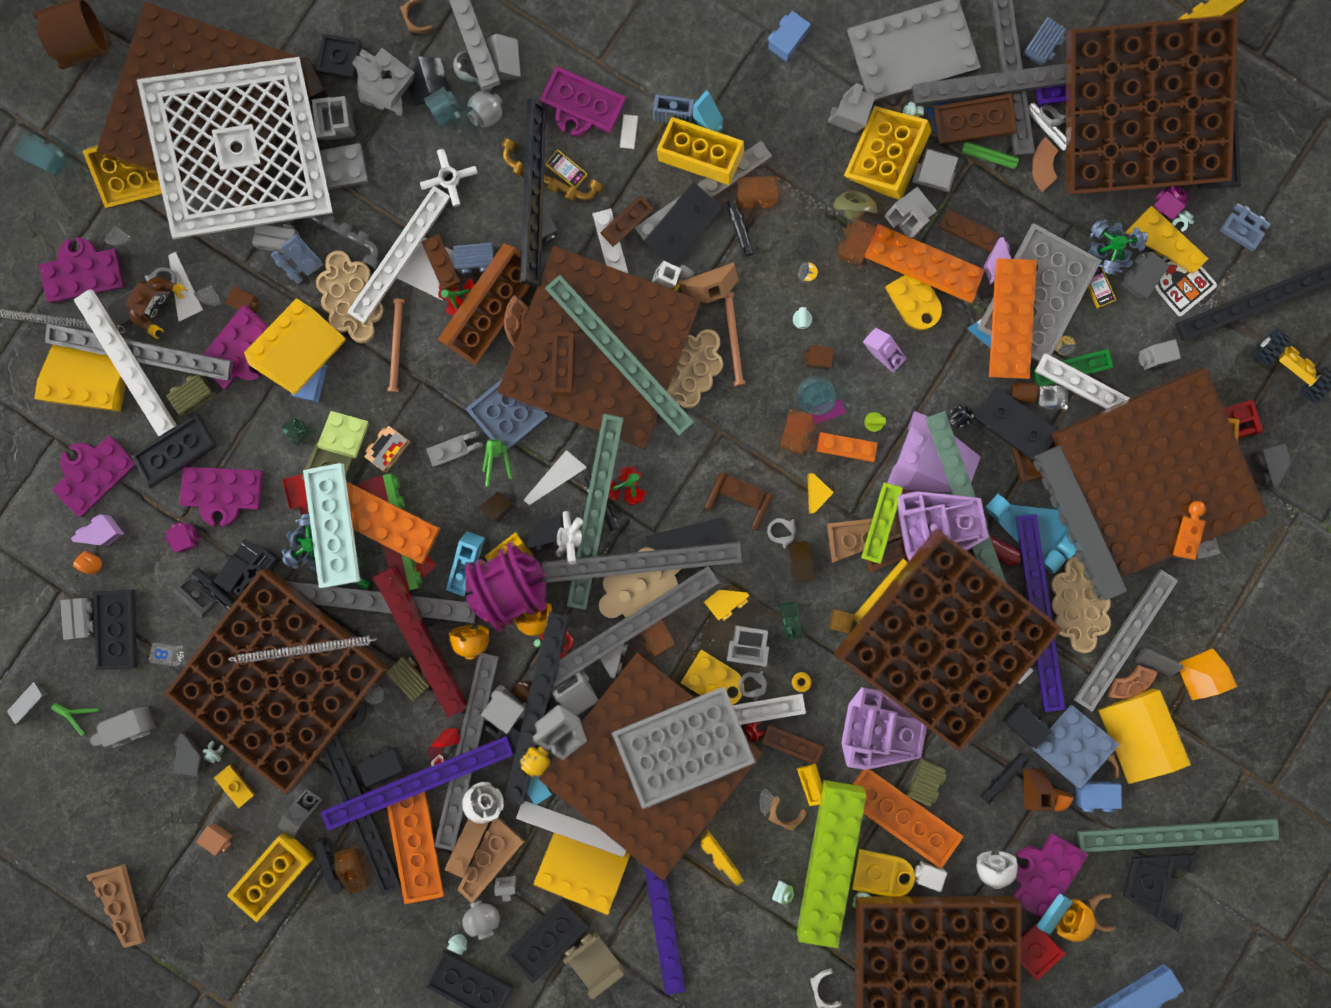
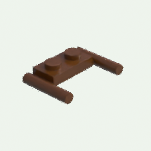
[704,472,773,531]

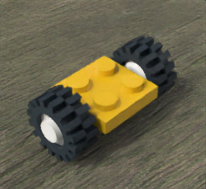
[1252,328,1331,404]

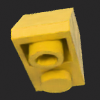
[704,589,749,621]

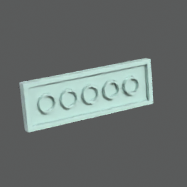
[303,463,360,588]

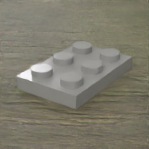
[320,143,368,190]

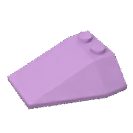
[887,411,980,493]
[898,491,989,560]
[841,687,927,770]

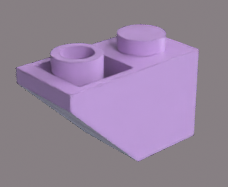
[983,237,1011,284]
[863,327,907,373]
[71,514,124,546]

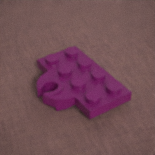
[540,66,626,137]
[38,237,125,303]
[203,305,269,389]
[51,435,136,518]
[180,467,263,527]
[1013,833,1088,918]

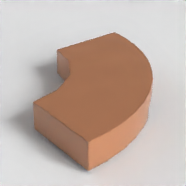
[1032,137,1059,192]
[504,295,529,347]
[1107,665,1158,699]

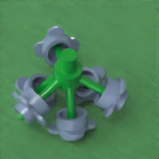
[1088,219,1148,275]
[282,514,317,570]

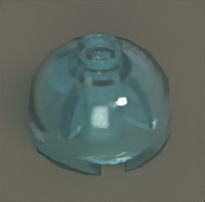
[797,376,837,415]

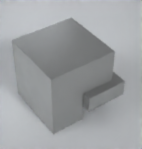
[828,83,875,133]
[312,96,356,141]
[912,148,958,192]
[884,187,937,239]
[727,625,769,667]
[552,669,599,716]
[481,685,527,734]
[533,705,587,760]

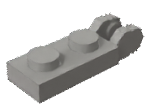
[426,431,483,467]

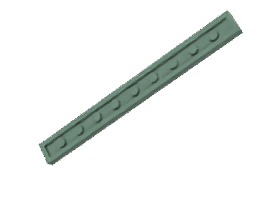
[545,275,694,436]
[925,411,1007,584]
[567,414,623,610]
[1077,818,1279,852]

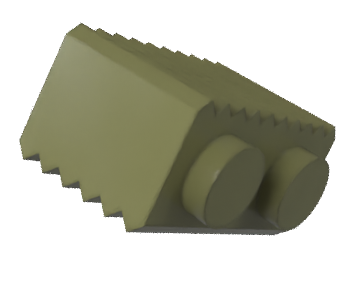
[166,374,217,417]
[386,656,430,701]
[906,758,947,806]

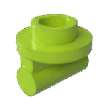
[864,412,886,432]

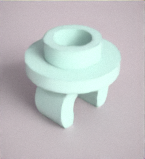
[903,102,924,118]
[1172,210,1194,232]
[202,741,224,763]

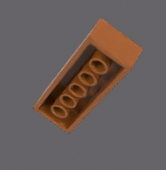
[437,243,530,366]

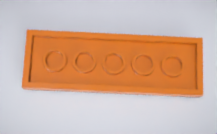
[864,224,985,303]
[989,258,1037,379]
[346,481,441,564]
[852,769,964,869]
[387,791,445,904]

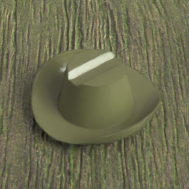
[833,191,878,220]

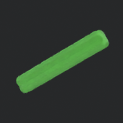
[962,142,1019,169]

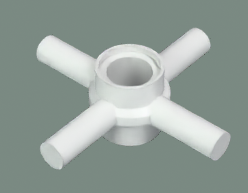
[420,149,478,207]
[556,511,583,565]

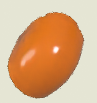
[73,551,102,574]
[1053,788,1074,811]

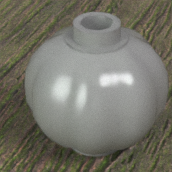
[467,91,502,127]
[463,900,500,940]

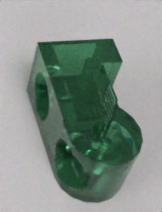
[281,418,312,446]
[778,601,802,641]

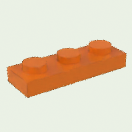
[816,432,878,462]

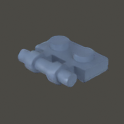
[1219,203,1270,251]
[271,234,323,284]

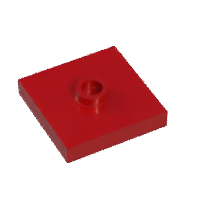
[1021,922,1065,981]

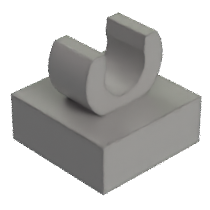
[1197,537,1220,559]
[494,876,517,902]

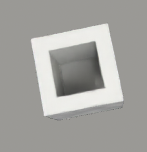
[652,261,681,290]
[914,861,947,892]

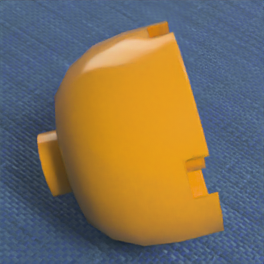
[514,603,552,636]
[449,625,489,659]
[1055,899,1096,942]

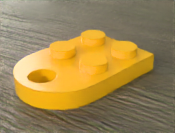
[885,275,942,330]
[681,649,744,705]
[700,829,744,886]
[852,849,915,897]

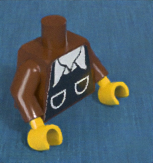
[125,277,188,339]

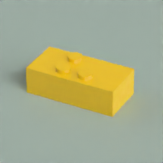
[657,117,744,186]
[227,832,316,922]

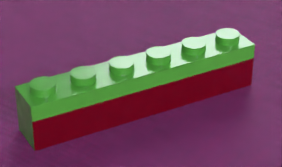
[368,473,422,591]

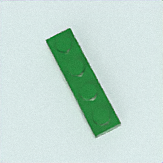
[1031,349,1113,387]

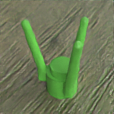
[482,439,513,487]

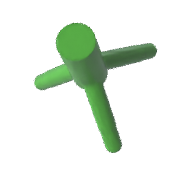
[51,703,99,736]

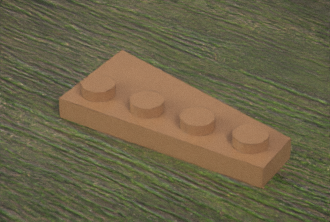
[827,516,902,563]
[458,817,525,903]
[86,864,146,948]

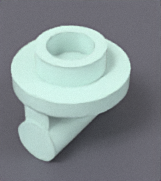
[793,307,812,329]
[772,880,794,905]

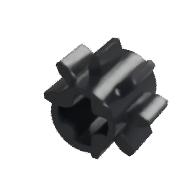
[949,404,974,430]

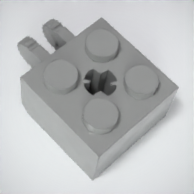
[352,48,414,110]
[90,706,156,748]

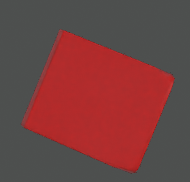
[432,728,460,747]

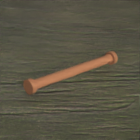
[723,292,746,386]
[387,299,405,393]

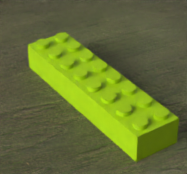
[797,780,866,948]

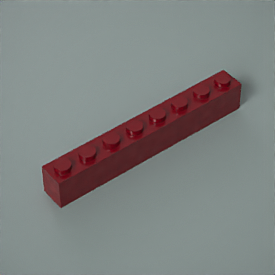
[373,565,468,718]

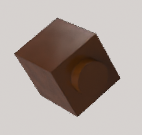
[225,286,259,313]
[804,345,834,370]

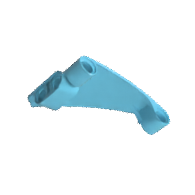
[985,493,1076,573]

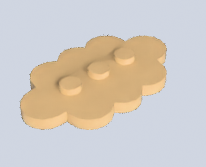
[316,251,384,343]
[667,329,723,408]
[599,547,681,618]
[1050,555,1111,653]

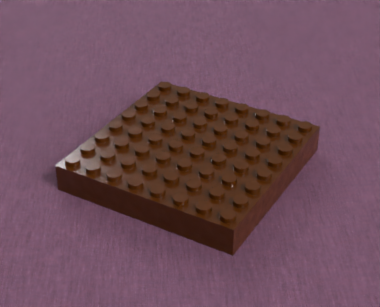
[96,1,302,206]
[1066,14,1238,194]
[497,246,701,450]
[1051,368,1268,578]
[834,528,1062,752]
[164,569,390,795]
[538,652,762,880]
[855,896,1021,1008]

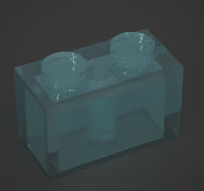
[424,87,460,128]
[13,134,66,176]

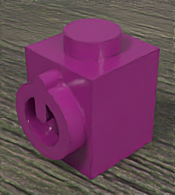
[1154,186,1189,220]
[166,522,200,553]

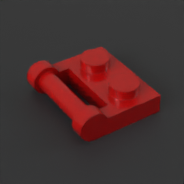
[1223,400,1263,438]

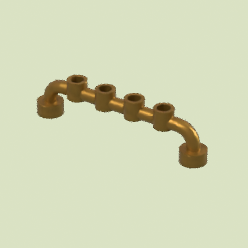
[502,138,605,202]

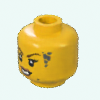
[521,746,550,777]

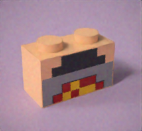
[365,426,410,472]

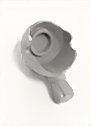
[453,51,492,92]

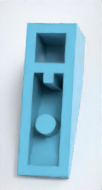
[693,90,723,133]
[446,531,485,597]

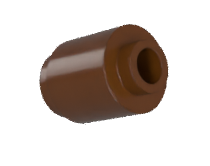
[1011,382,1041,402]
[513,679,532,704]

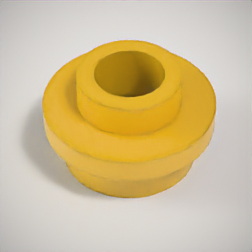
[792,672,811,692]

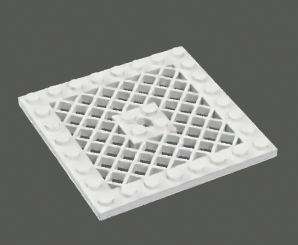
[137,57,333,239]

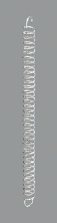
[0,309,125,333]
[229,636,377,663]

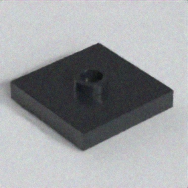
[316,34,362,79]

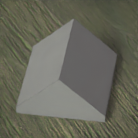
[485,34,521,80]

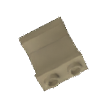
[563,931,625,1000]

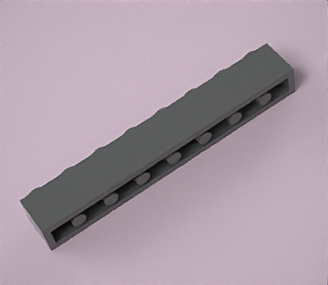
[1033,445,1127,601]

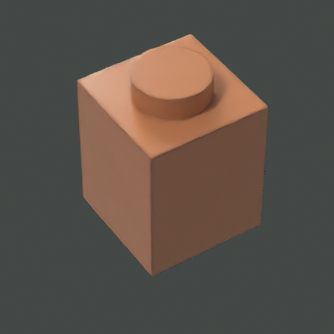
[196,823,233,856]

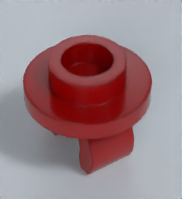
[743,721,765,742]

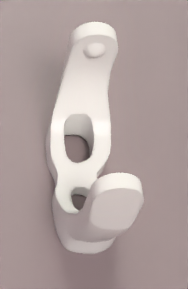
[810,969,842,1008]

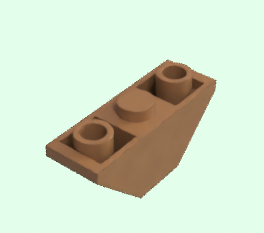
[679,263,739,303]

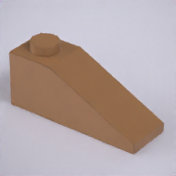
[445,819,489,878]

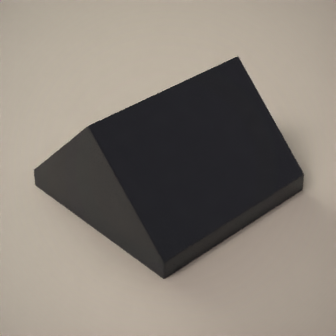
[407,56,451,106]

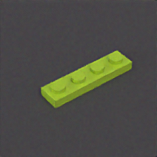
[861,482,903,564]

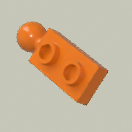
[1173,501,1206,560]

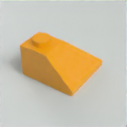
[1178,649,1237,700]

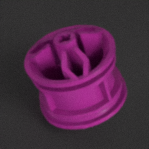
[465,541,546,632]

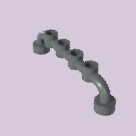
[280,214,379,270]

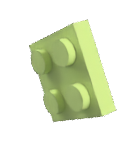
[317,411,369,458]

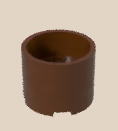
[33,0,109,70]

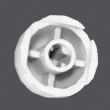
[463,782,504,824]
[977,851,1018,889]

